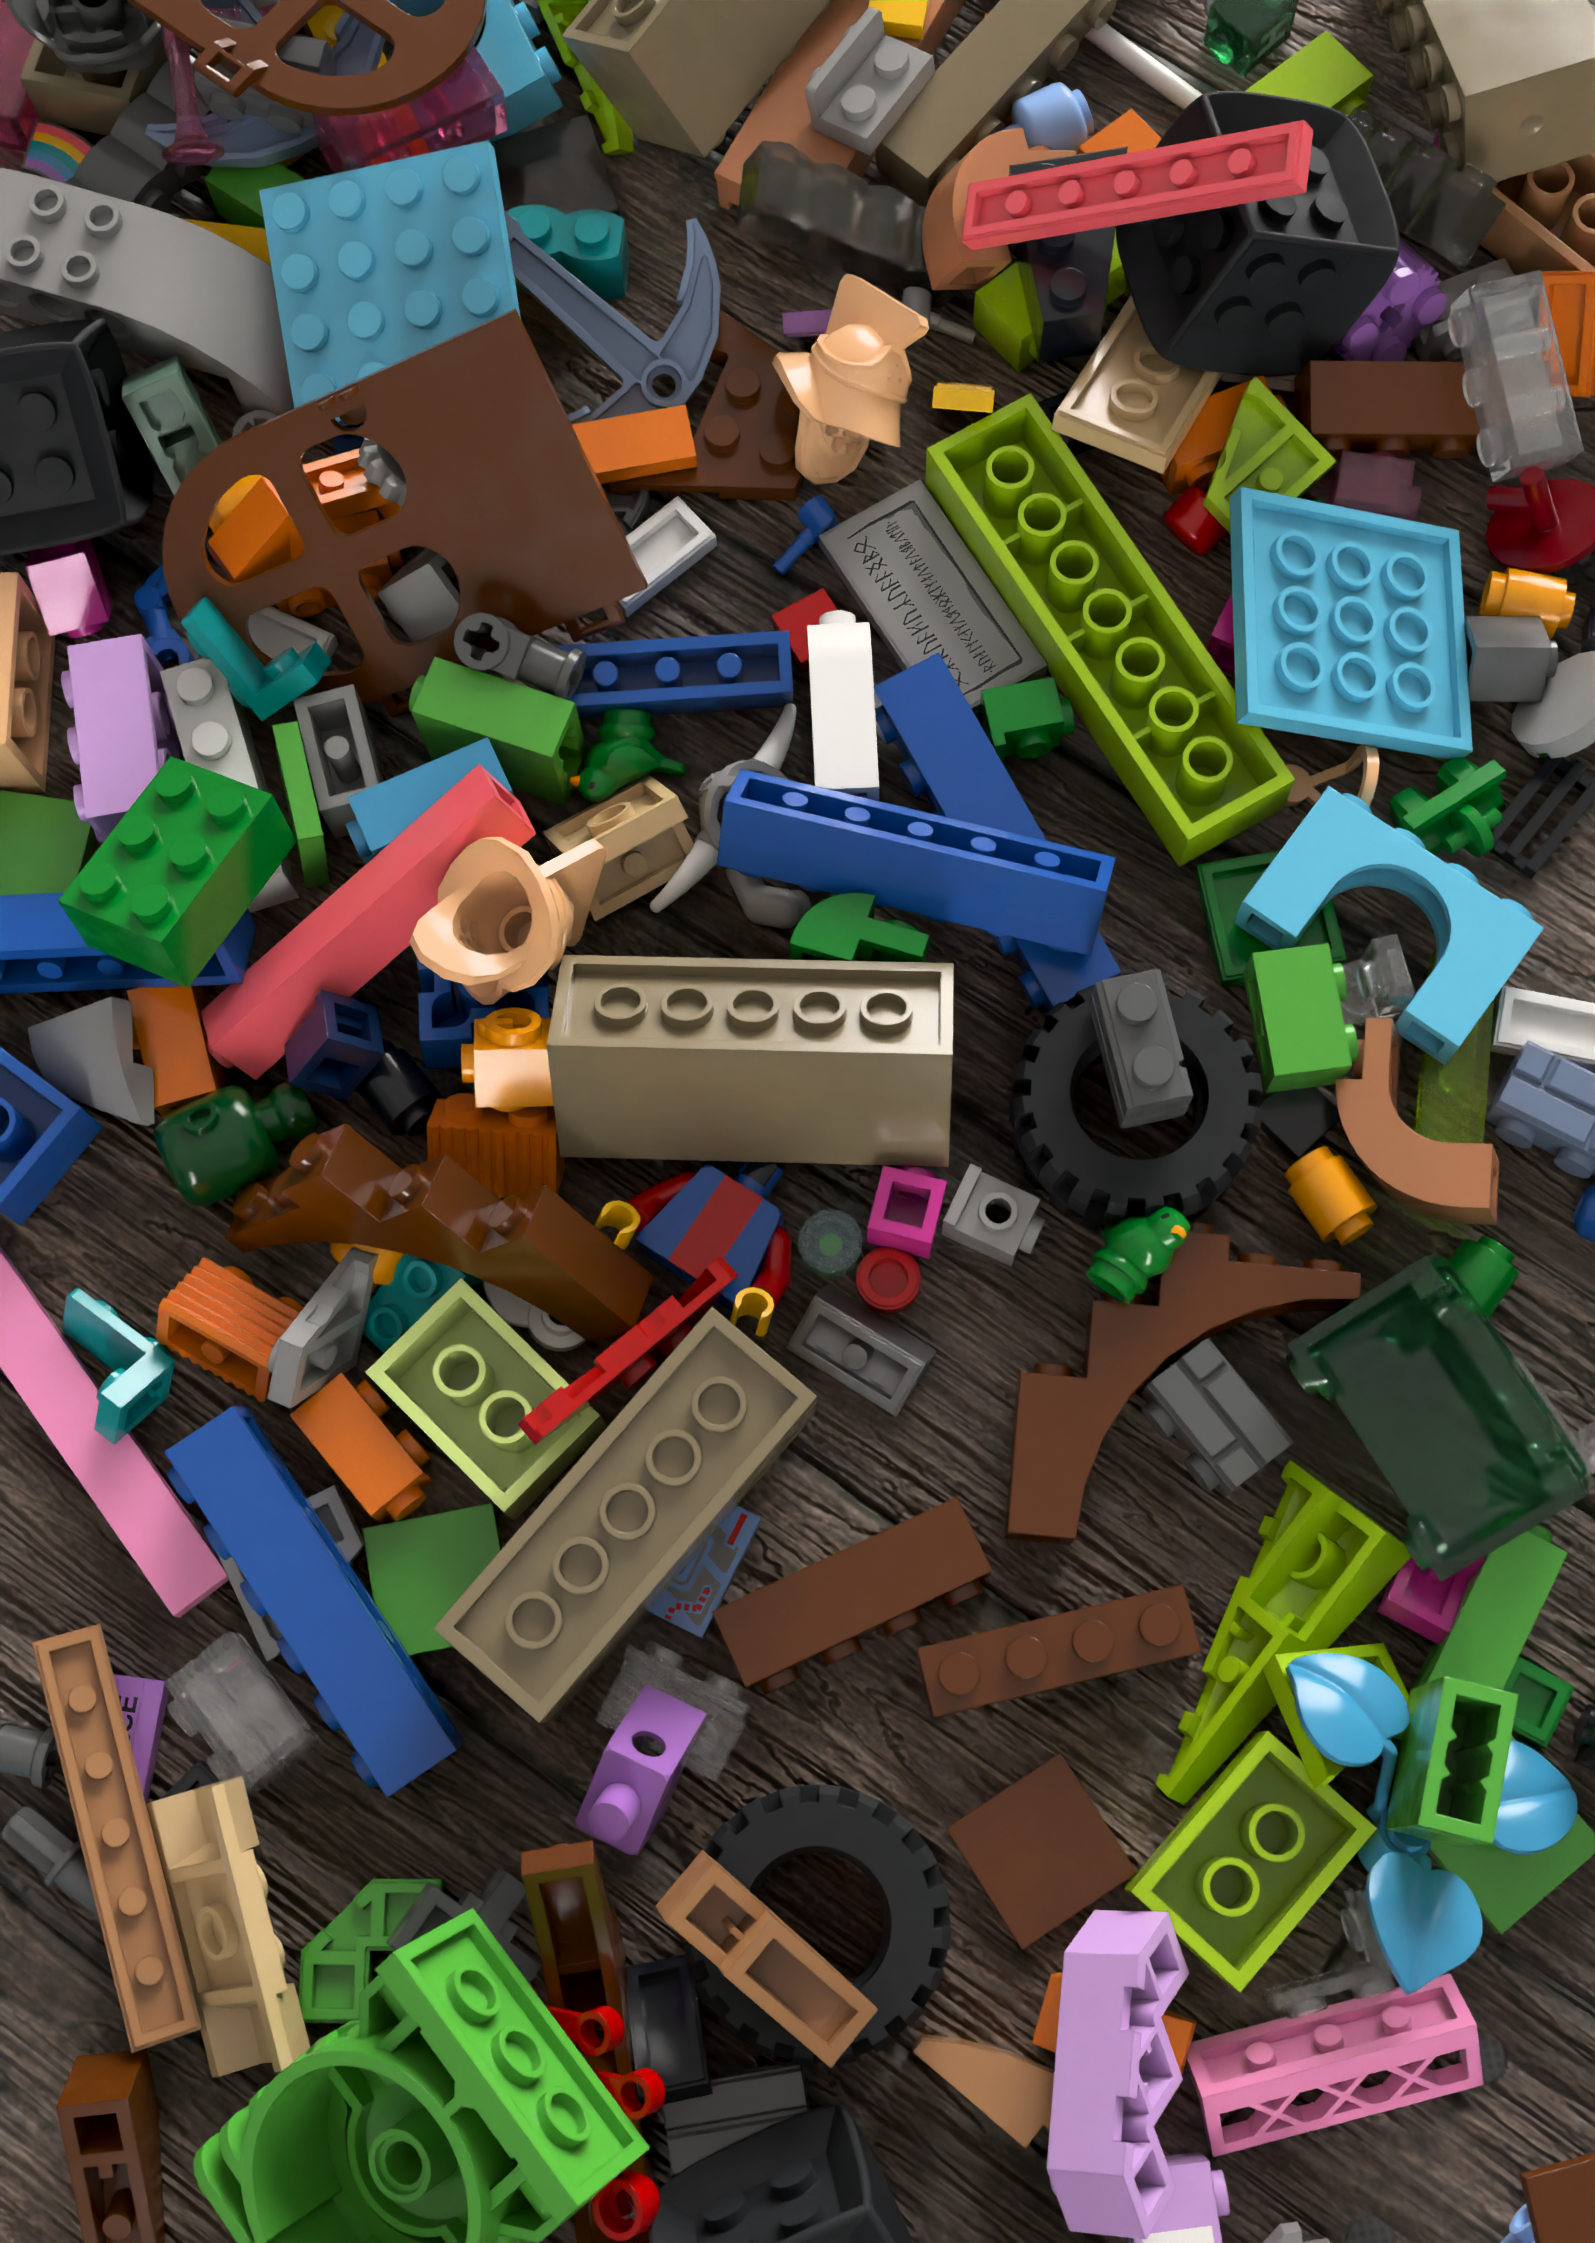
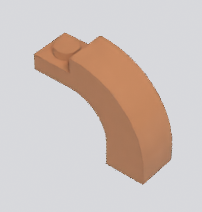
[922,128,1077,290]
[1336,1018,1499,1225]

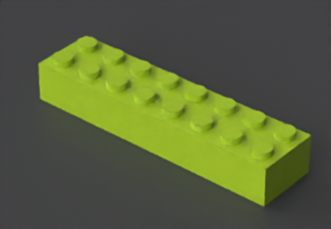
[925,393,1296,867]

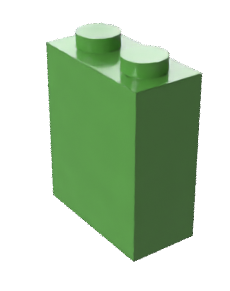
[409,657,588,806]
[1385,1676,1519,1847]

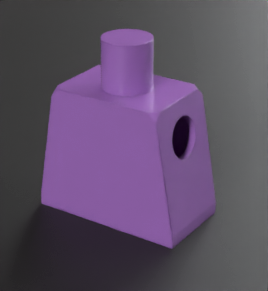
[575,1684,707,1855]

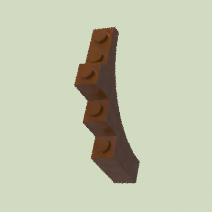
[224,1123,654,1343]
[1004,1222,1361,1545]
[521,1840,656,2243]

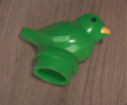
[569,709,685,802]
[1086,1207,1191,1304]

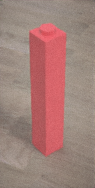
[200,764,536,1081]

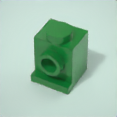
[979,677,1075,765]

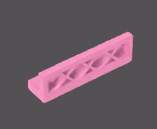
[1186,1973,1484,2157]

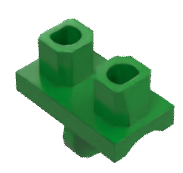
[1390,757,1506,857]

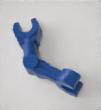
[134,539,209,668]

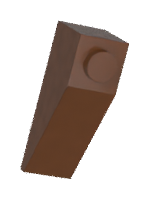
[56,2048,165,2243]

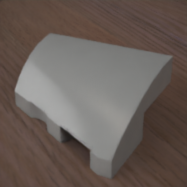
[28,996,155,1126]

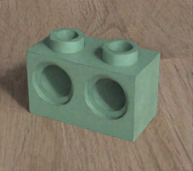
[122,354,223,497]

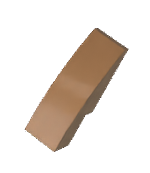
[655,1849,878,2068]
[912,2034,1055,2149]

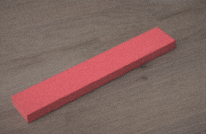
[961,120,1314,250]

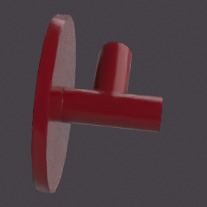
[1485,467,1595,574]

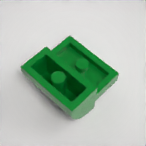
[789,893,930,963]

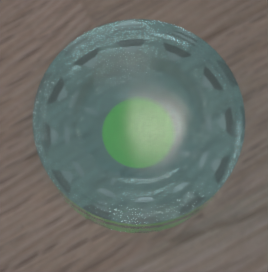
[798,1210,863,1277]

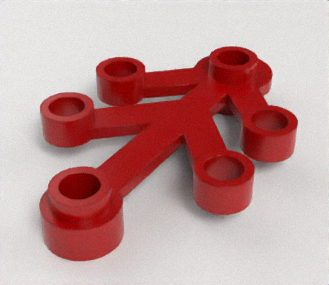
[530,1984,665,2241]

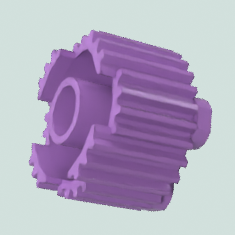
[1333,237,1447,361]

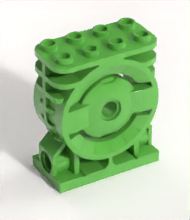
[193,1908,650,2243]

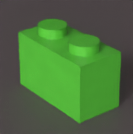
[1243,943,1358,1093]

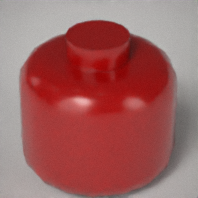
[1163,487,1228,556]

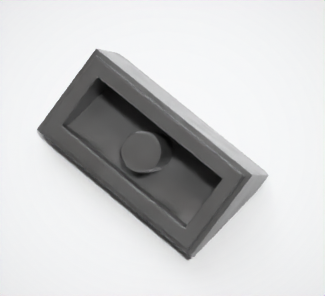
[786,1285,936,1417]

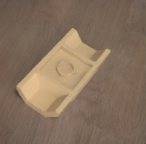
[146,1776,310,2078]

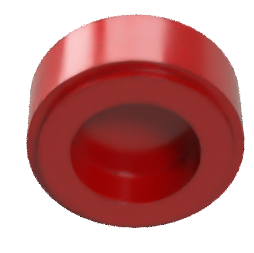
[856,1247,921,1314]

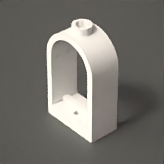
[807,610,879,801]

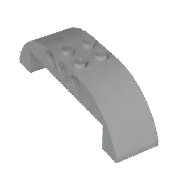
[0,168,294,416]

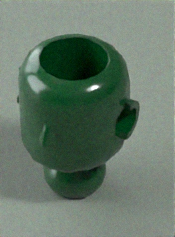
[154,1081,320,1206]

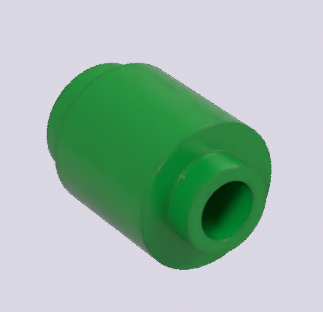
[1424,1236,1519,1337]

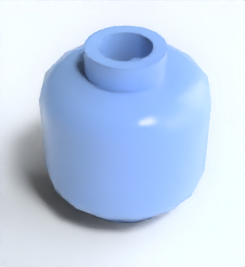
[1004,82,1094,155]

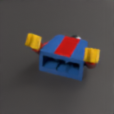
[594,1162,792,1337]

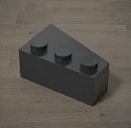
[1009,146,1128,363]

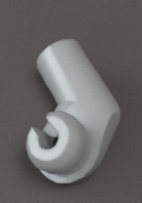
[725,868,811,929]

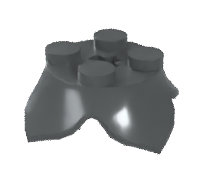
[5,0,164,74]

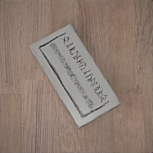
[818,479,1048,714]

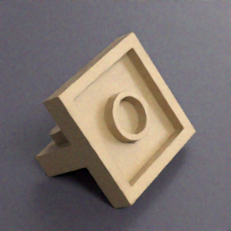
[542,775,694,921]

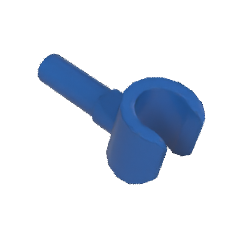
[772,495,838,576]

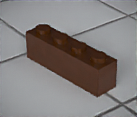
[1294,361,1549,459]
[712,1497,992,1695]
[916,1584,1201,1719]

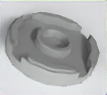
[1511,651,1595,759]

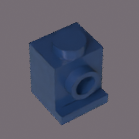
[284,989,385,1100]

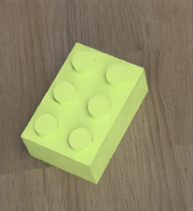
[365,1278,608,1521]

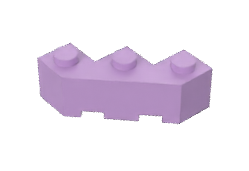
[1047,1910,1189,2240]

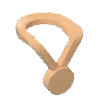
[1285,745,1379,807]

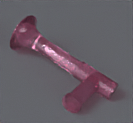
[160,6,241,165]

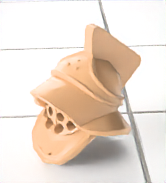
[772,274,929,485]
[409,837,606,1005]

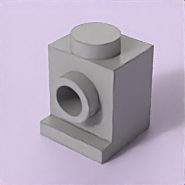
[941,1163,1046,1266]

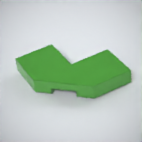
[299,1878,445,2023]

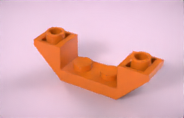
[208,448,402,582]

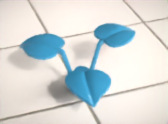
[1285,1653,1578,1994]

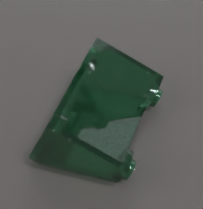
[1287,1254,1595,1582]

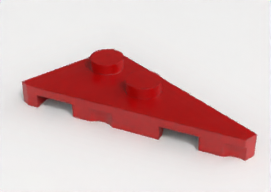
[518,1256,739,1445]

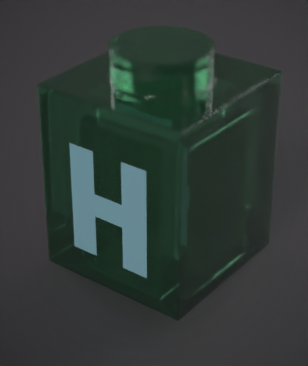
[1203,0,1299,78]

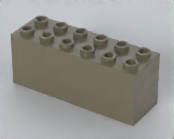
[562,0,831,158]
[1375,0,1595,191]
[546,955,954,1167]
[433,1307,817,1723]

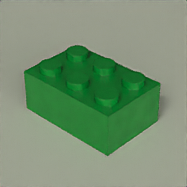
[58,756,297,988]

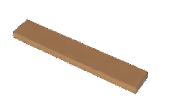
[32,1624,202,2053]

